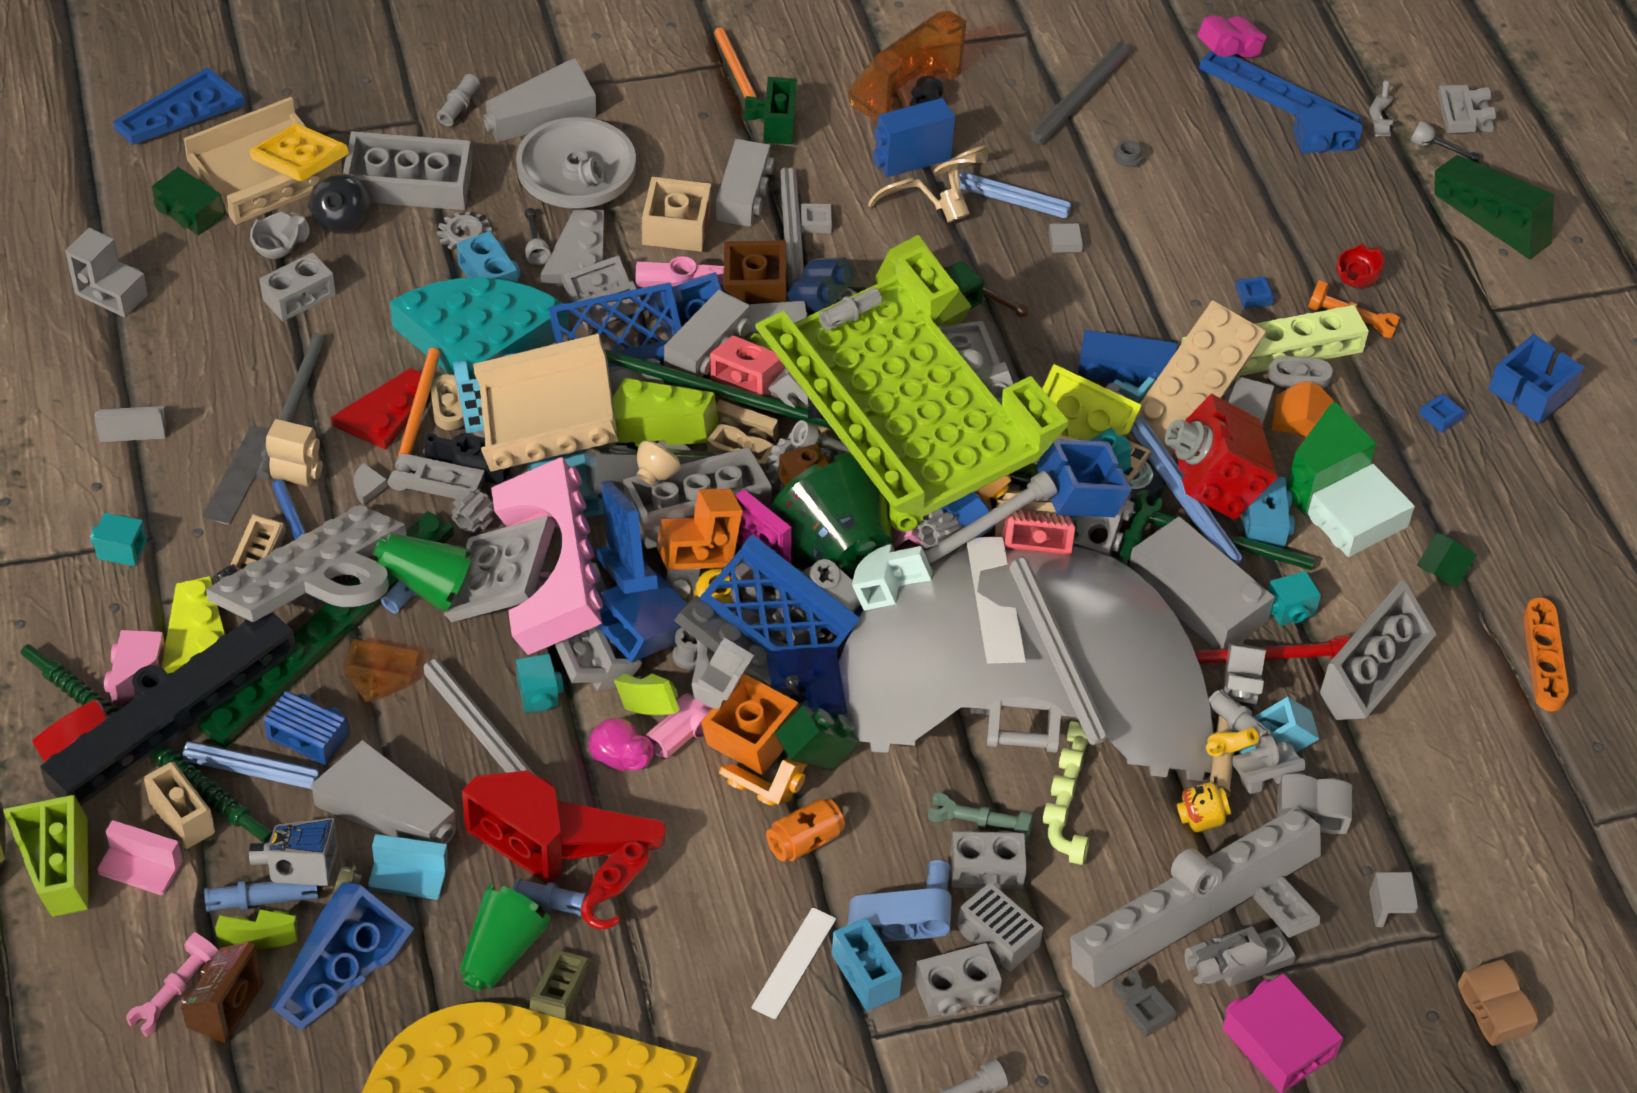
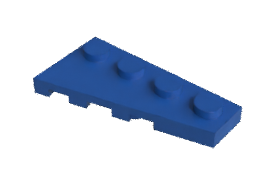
[113,67,246,145]

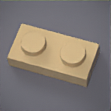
[716,399,779,444]

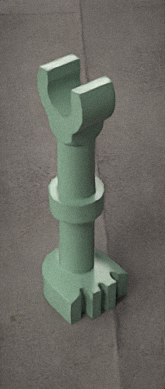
[928,793,1034,847]

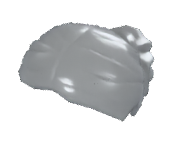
[250,212,310,259]

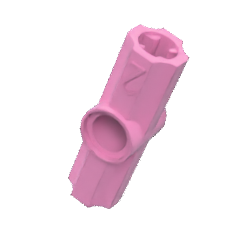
[636,256,727,292]
[646,693,712,758]

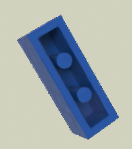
[1078,330,1177,387]

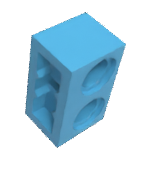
[457,231,521,283]

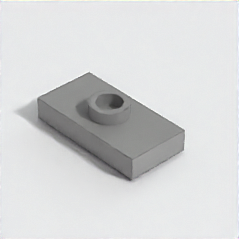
[1252,876,1320,938]

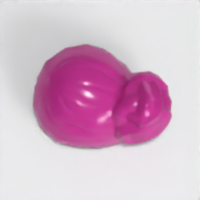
[588,718,655,771]

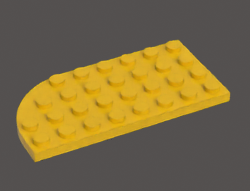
[362,1002,697,1093]

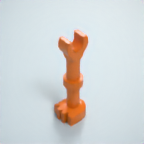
[1308,280,1400,338]

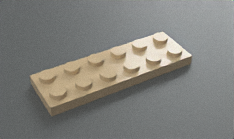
[1125,300,1266,464]

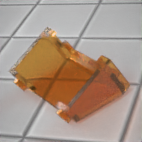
[848,10,967,123]

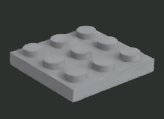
[444,515,556,622]

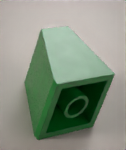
[1286,402,1377,515]

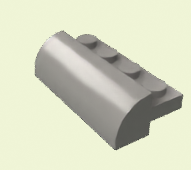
[534,563,642,691]

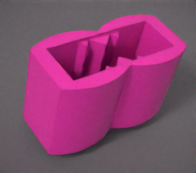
[1197,15,1267,57]

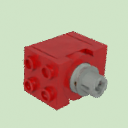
[1165,393,1278,520]

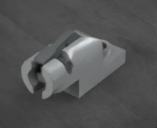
[1184,926,1296,987]

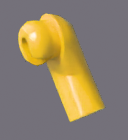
[1206,727,1259,757]

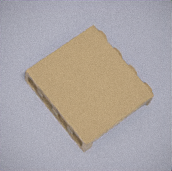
[184,97,343,225]
[473,334,618,471]

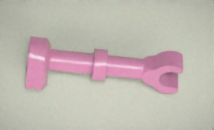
[126,932,218,1037]

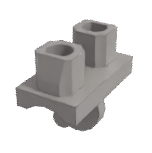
[1232,735,1305,794]

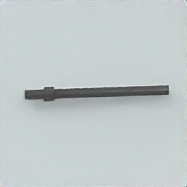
[256,333,325,480]

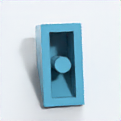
[1237,697,1320,754]

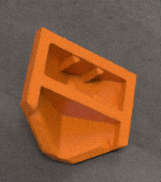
[1271,381,1334,436]

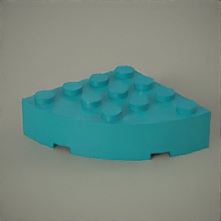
[390,277,569,380]

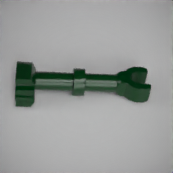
[1110,489,1162,569]

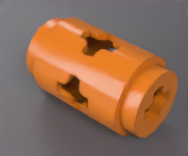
[766,798,845,862]

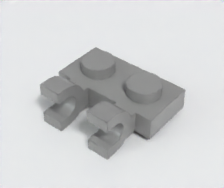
[1438,85,1496,133]

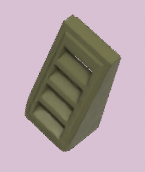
[530,950,591,1021]

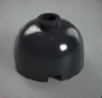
[309,173,371,234]

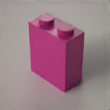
[1222,973,1343,1093]

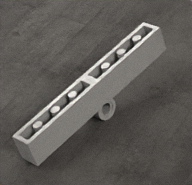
[1070,806,1321,988]

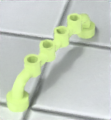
[1043,721,1089,865]

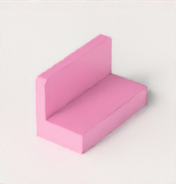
[98,820,183,895]

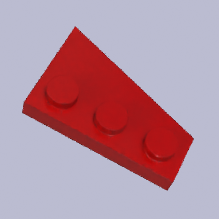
[331,368,435,450]

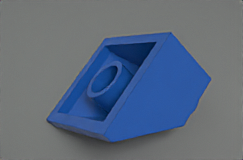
[650,272,722,340]

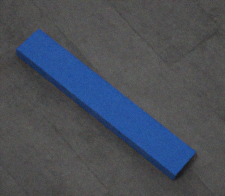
[1199,50,1363,124]

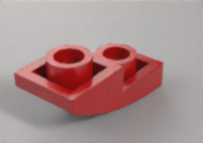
[32,700,108,762]

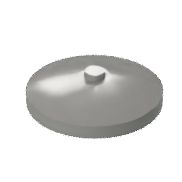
[516,117,636,208]

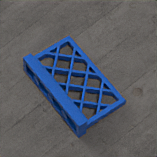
[548,282,681,368]
[596,481,658,594]
[699,534,860,685]

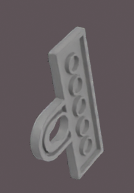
[206,505,407,622]

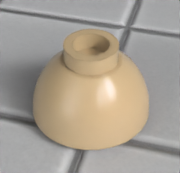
[636,440,681,485]

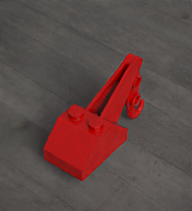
[462,770,665,929]

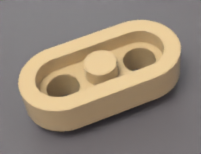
[430,374,464,430]

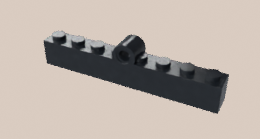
[40,612,296,806]

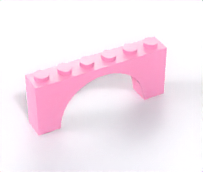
[491,457,603,655]

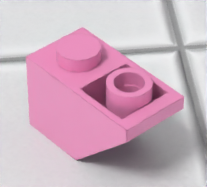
[104,630,165,707]

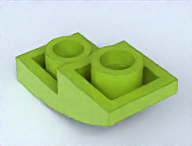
[614,673,680,715]
[215,910,299,950]

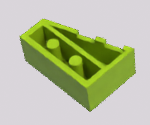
[3,795,88,917]

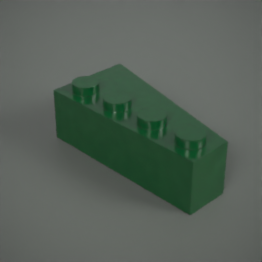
[1435,155,1554,260]

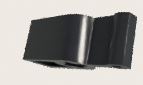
[424,433,511,485]

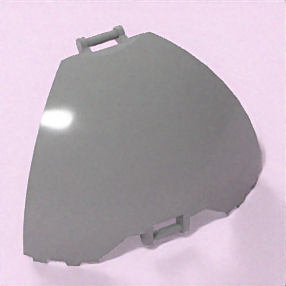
[826,542,1213,781]

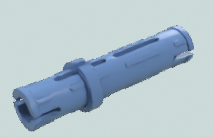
[204,881,318,912]

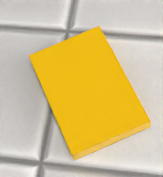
[249,123,349,182]

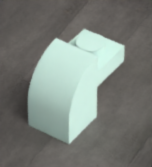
[852,544,933,611]

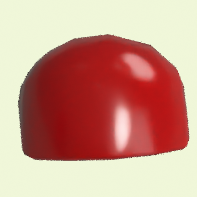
[1336,243,1385,288]

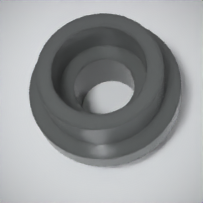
[1113,140,1143,167]

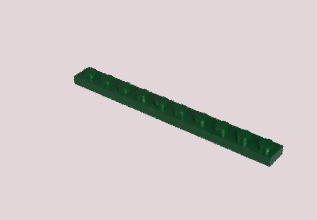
[197,511,454,748]

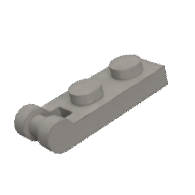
[387,454,485,499]

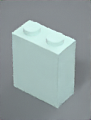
[1308,464,1415,558]

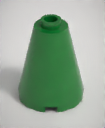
[373,533,472,612]
[459,884,552,992]

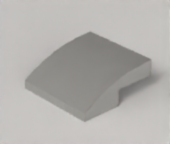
[561,255,644,330]

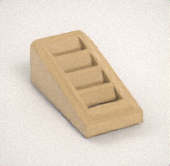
[230,514,287,570]

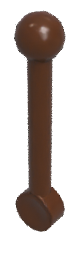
[983,288,1029,317]

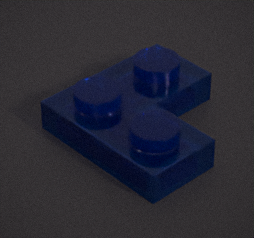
[767,647,847,716]

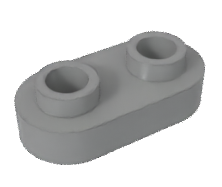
[1268,356,1333,388]

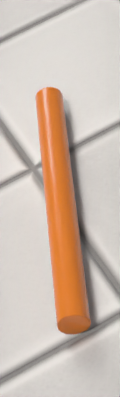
[714,28,757,98]
[397,348,441,458]

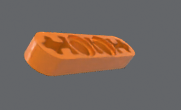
[1523,597,1569,712]

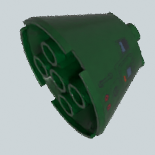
[770,453,896,580]

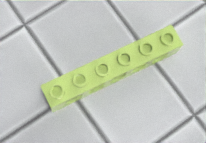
[1181,305,1369,376]

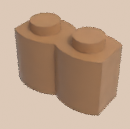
[1458,959,1538,1046]

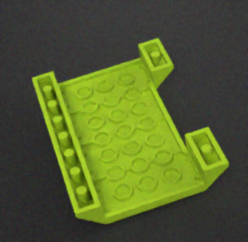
[755,245,1069,517]

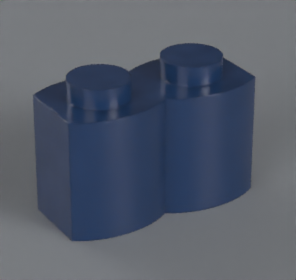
[787,257,854,312]

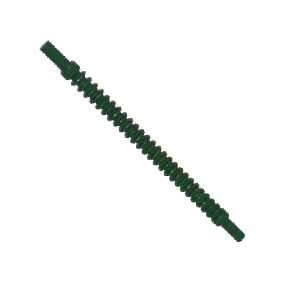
[20,644,273,843]

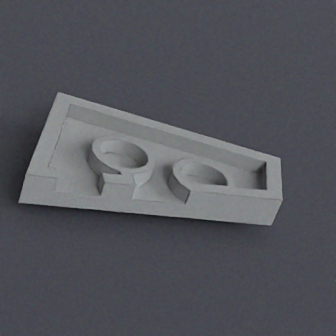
[541,210,604,283]

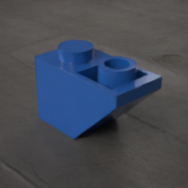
[1293,106,1362,153]

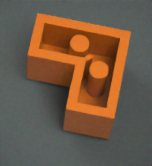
[656,489,743,570]

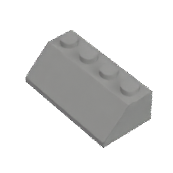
[1320,581,1436,720]

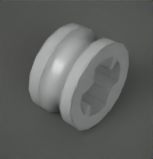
[578,157,605,187]

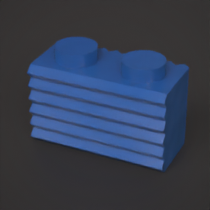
[264,691,349,765]

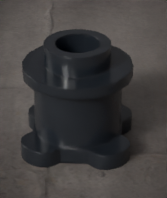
[910,76,944,106]

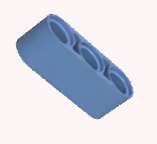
[847,888,952,942]

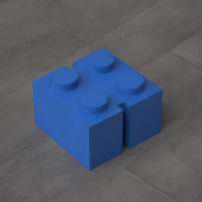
[1488,334,1584,424]
[1036,439,1132,518]

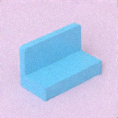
[368,834,449,900]

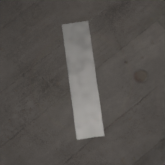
[201,426,269,525]

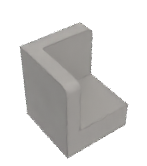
[697,637,754,701]
[1369,872,1418,927]

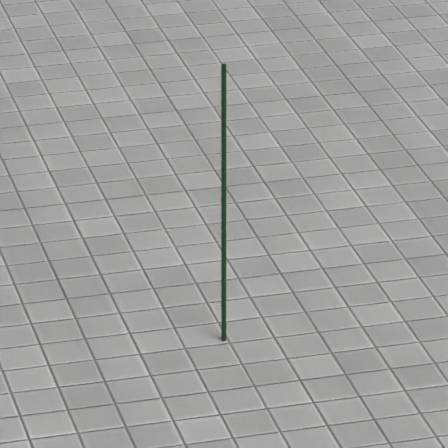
[567,338,1315,571]

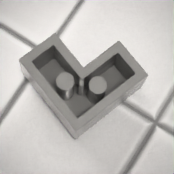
[65,228,148,318]

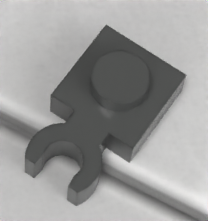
[1112,969,1177,1037]

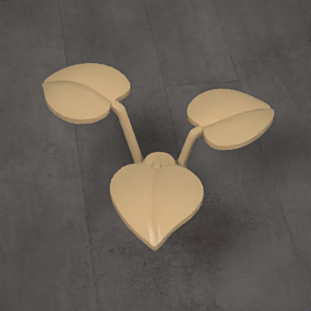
[868,145,989,223]

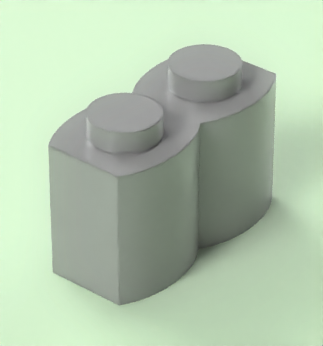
[1277,773,1352,834]

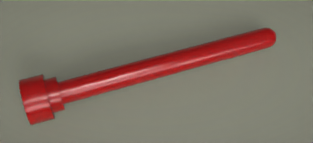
[1194,635,1351,664]

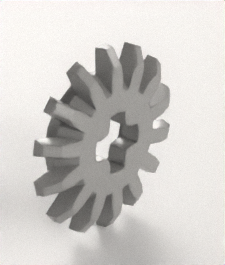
[437,212,492,250]

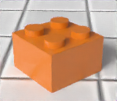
[701,673,799,776]

